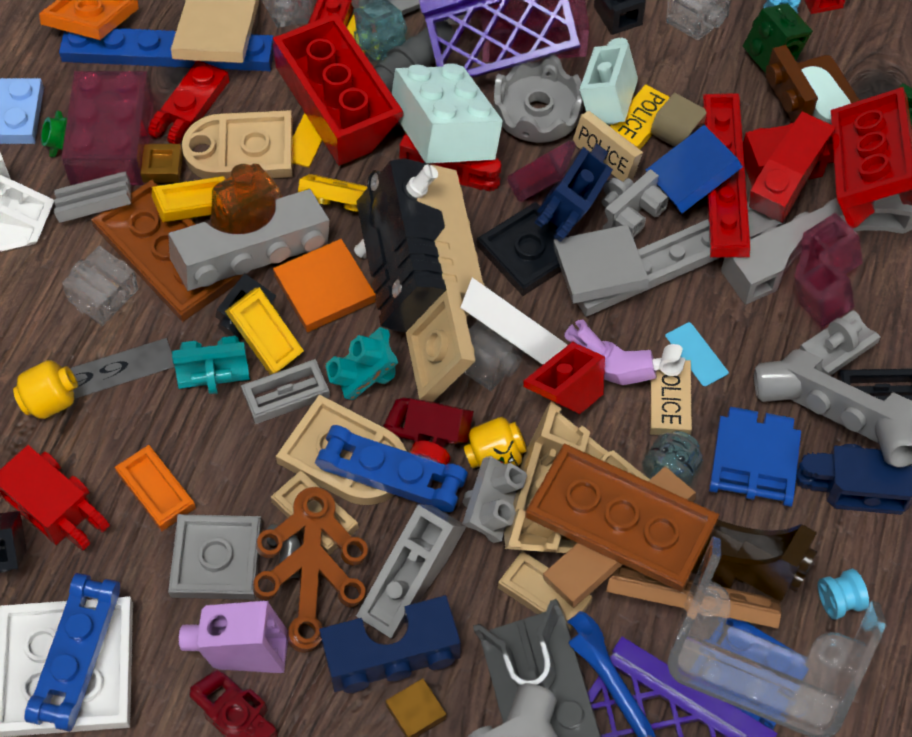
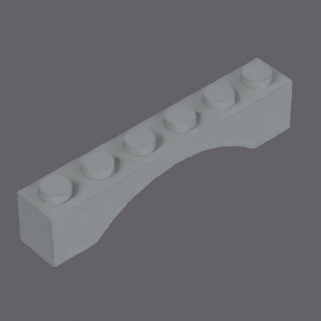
[721,194,912,305]

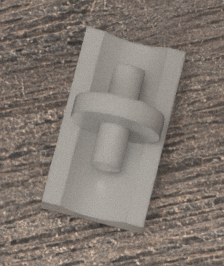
[601,169,669,238]
[800,310,881,376]
[462,456,527,543]

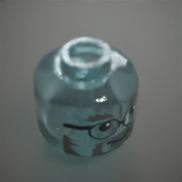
[642,431,703,486]

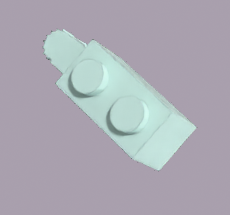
[580,37,638,125]

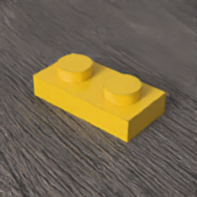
[298,174,367,212]

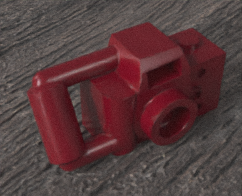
[383,397,474,447]
[189,670,278,737]

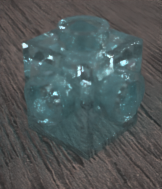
[353,0,407,61]

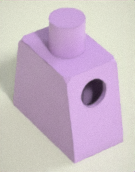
[179,601,288,673]

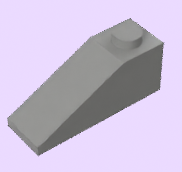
[356,504,466,638]

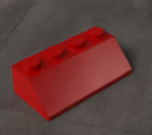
[272,13,403,166]

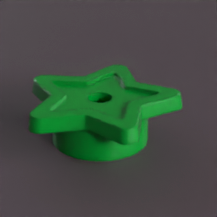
[41,110,69,157]

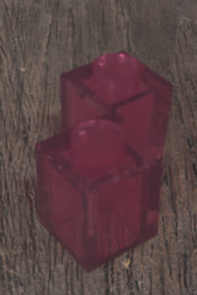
[794,213,863,328]

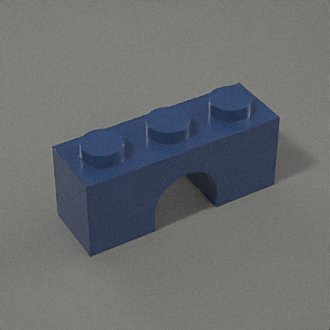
[319,595,461,693]

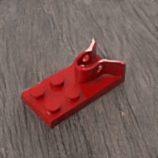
[831,87,912,229]

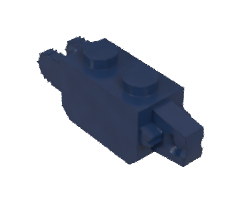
[535,143,613,242]
[796,444,912,515]

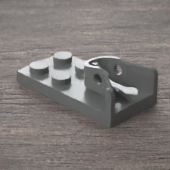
[473,599,602,737]

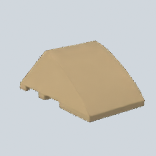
[504,401,650,553]

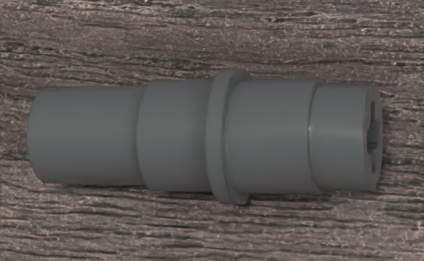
[374,20,455,93]

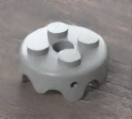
[494,55,584,143]

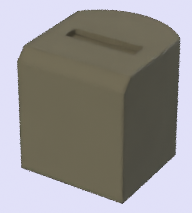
[651,92,706,147]

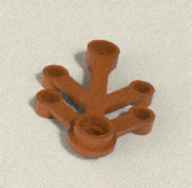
[252,487,368,653]

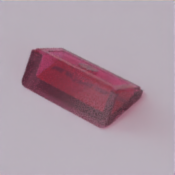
[507,140,576,201]

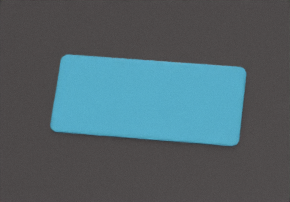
[665,322,729,386]

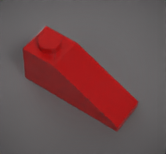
[749,111,836,223]

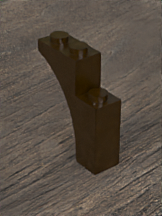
[692,520,818,602]

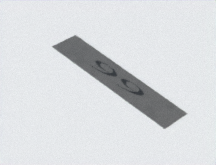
[70,338,175,399]

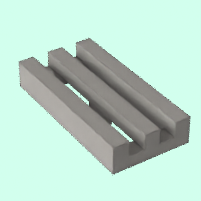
[54,171,131,223]
[241,359,330,424]

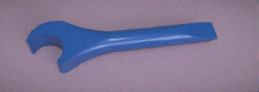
[567,611,656,737]

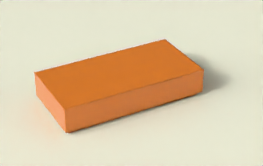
[115,445,196,532]

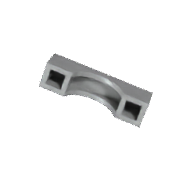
[168,189,330,291]

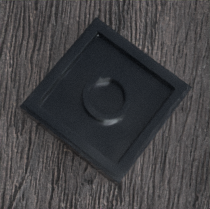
[477,202,569,296]

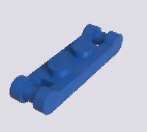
[315,425,468,512]
[24,573,120,732]

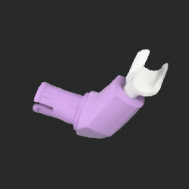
[564,320,685,385]

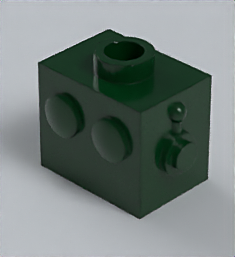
[743,3,813,73]

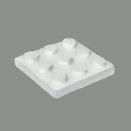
[0,597,133,737]

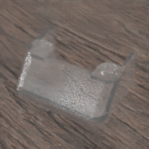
[668,536,887,737]

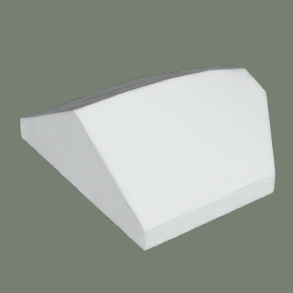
[0,175,54,252]

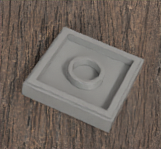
[554,224,649,304]
[168,514,262,600]

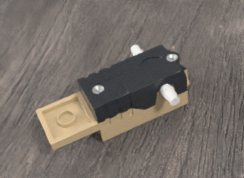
[354,158,485,402]

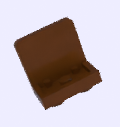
[765,45,860,122]

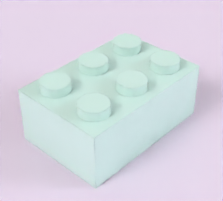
[391,63,503,164]

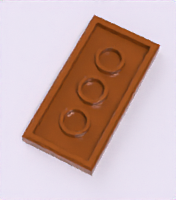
[91,180,242,322]
[525,443,720,592]

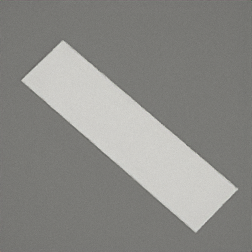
[460,278,567,365]

